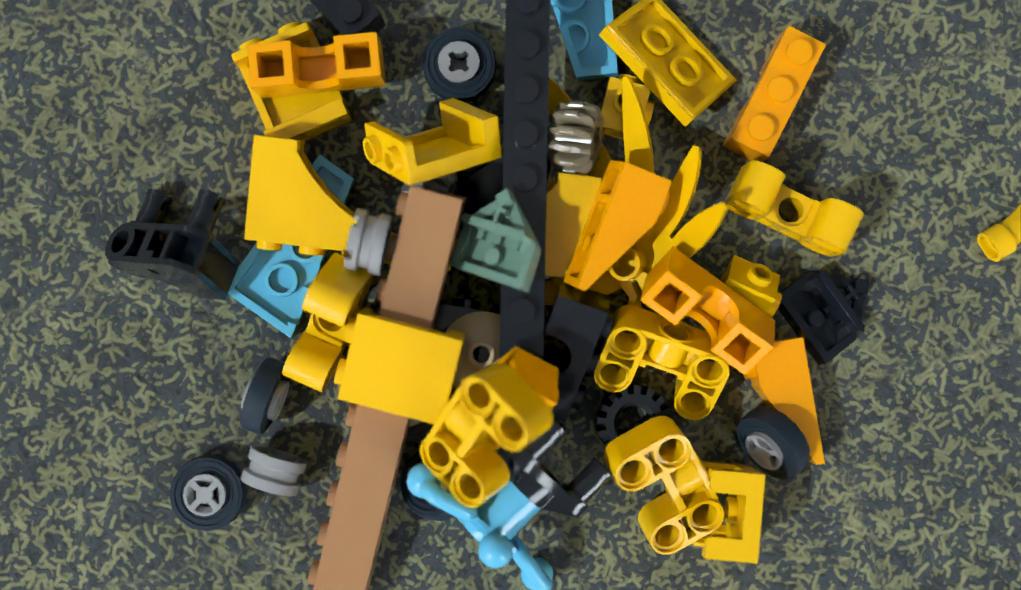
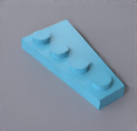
[550,0,619,81]
[228,154,355,338]

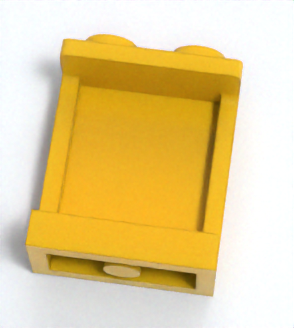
[231,22,353,141]
[363,98,502,186]
[334,307,466,424]

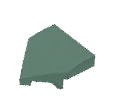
[449,188,542,293]

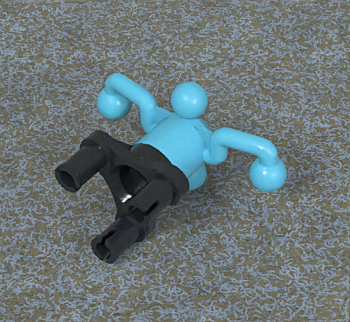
[407,418,613,590]

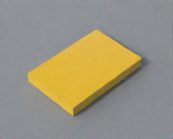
[599,0,737,127]

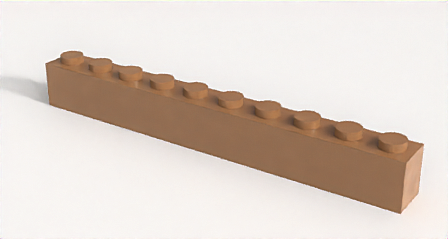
[307,184,466,590]

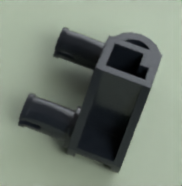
[105,189,240,300]

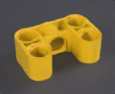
[724,160,864,257]
[282,253,375,393]
[594,305,729,420]
[420,362,553,508]
[603,416,725,555]

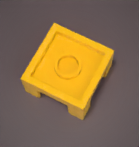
[692,460,765,564]

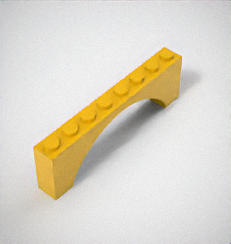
[244,135,601,285]

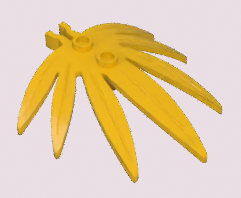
[500,76,728,309]

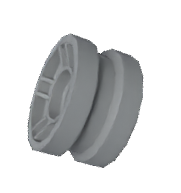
[344,208,393,276]
[240,445,308,497]

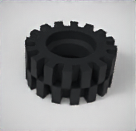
[595,384,672,461]

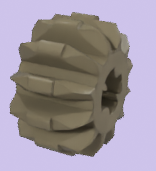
[547,101,604,175]

